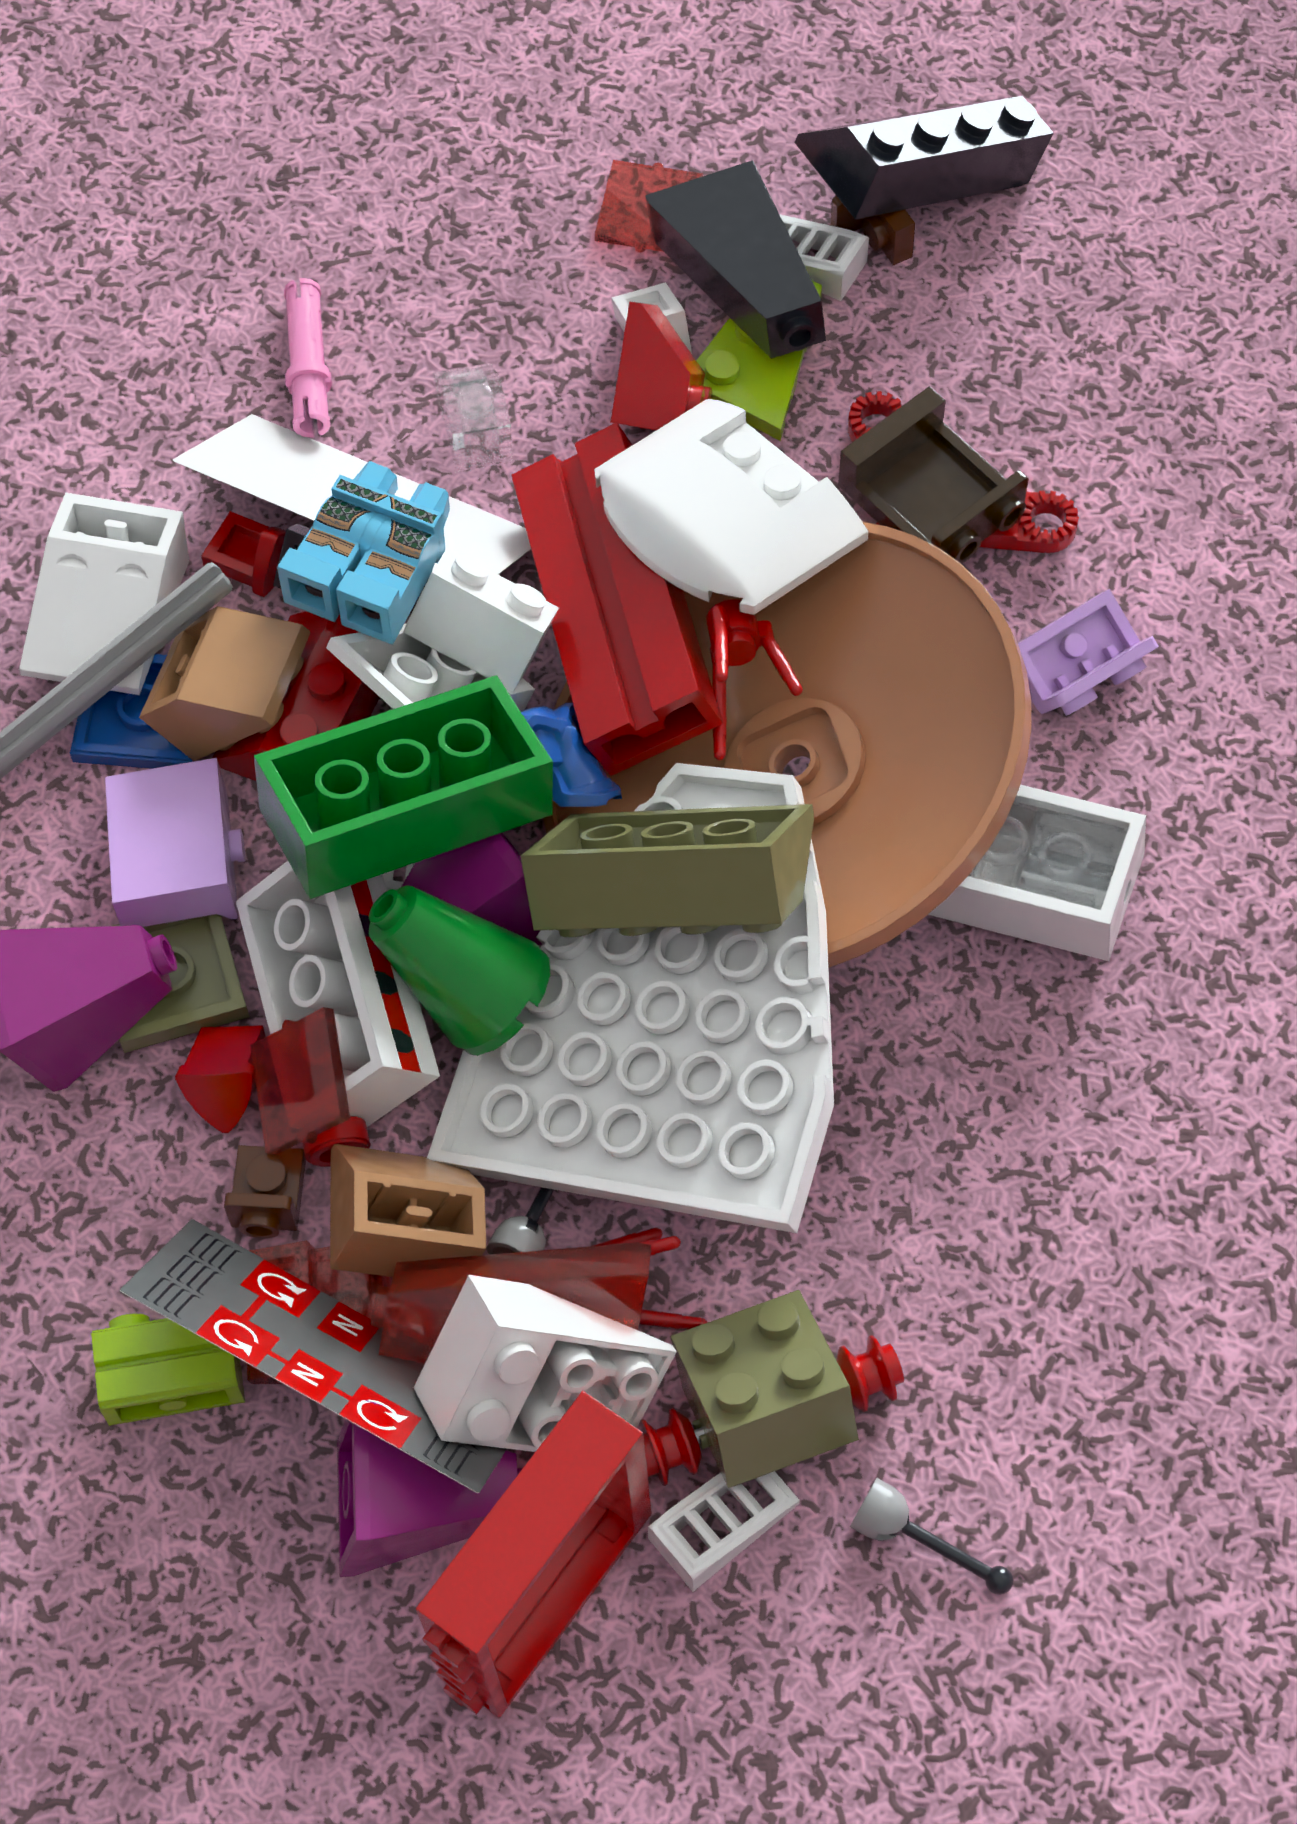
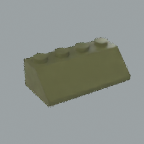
[521,804,814,937]

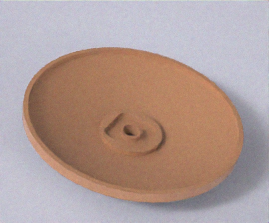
[543,522,1032,968]

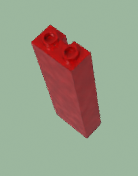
[511,422,723,776]

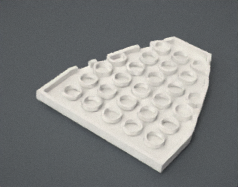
[427,763,834,1233]

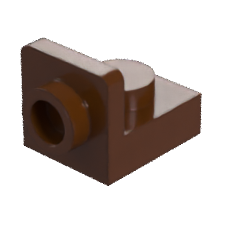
[831,196,915,266]
[224,1145,306,1238]

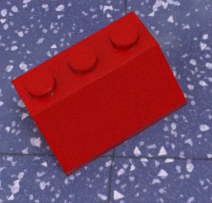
[212,611,380,781]

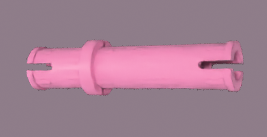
[284,278,332,438]

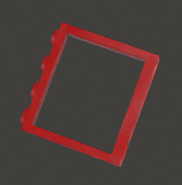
[416,1390,652,1718]

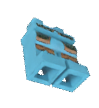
[277,461,450,645]

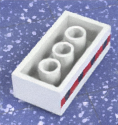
[236,861,440,1130]

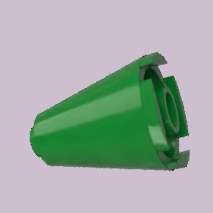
[369,885,551,1056]

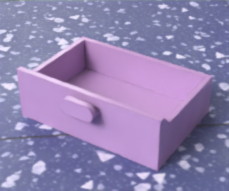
[105,758,246,927]

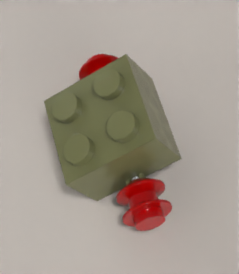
[640,1290,904,1488]

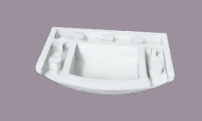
[594,399,868,615]

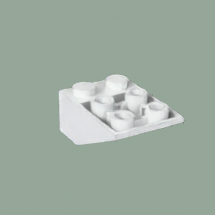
[19,493,189,695]
[414,1275,677,1452]

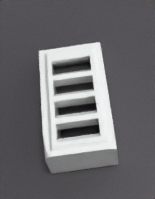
[780,214,869,301]
[648,1471,800,1592]

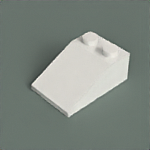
[326,624,535,711]

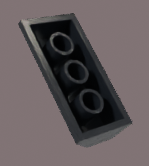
[794,96,1054,219]

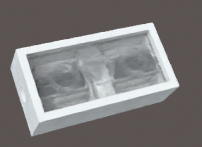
[928,785,1146,961]

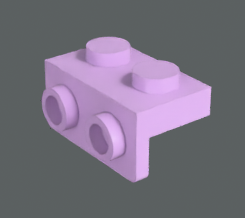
[1018,589,1159,716]

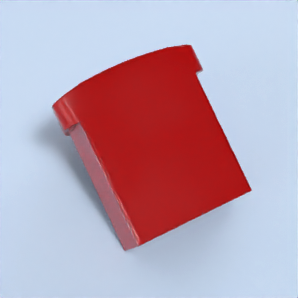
[201,511,286,597]
[175,1025,268,1133]

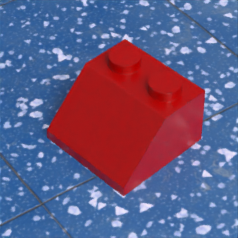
[610,301,712,430]

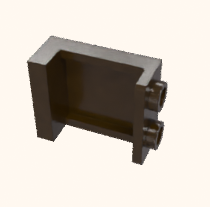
[838,386,1029,564]

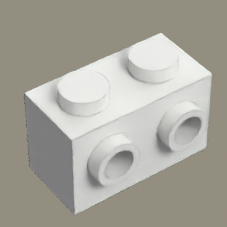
[403,548,559,692]

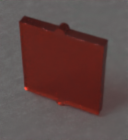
[595,160,703,253]
[250,1007,350,1155]

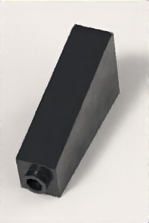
[645,160,826,359]

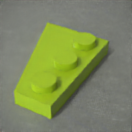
[696,280,822,441]

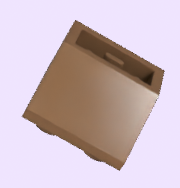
[139,606,311,761]
[330,1144,486,1286]

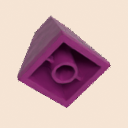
[400,833,542,945]
[0,925,177,1092]
[337,1400,523,1577]

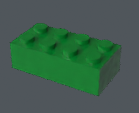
[254,675,553,899]

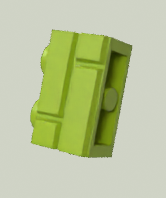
[91,1314,245,1426]

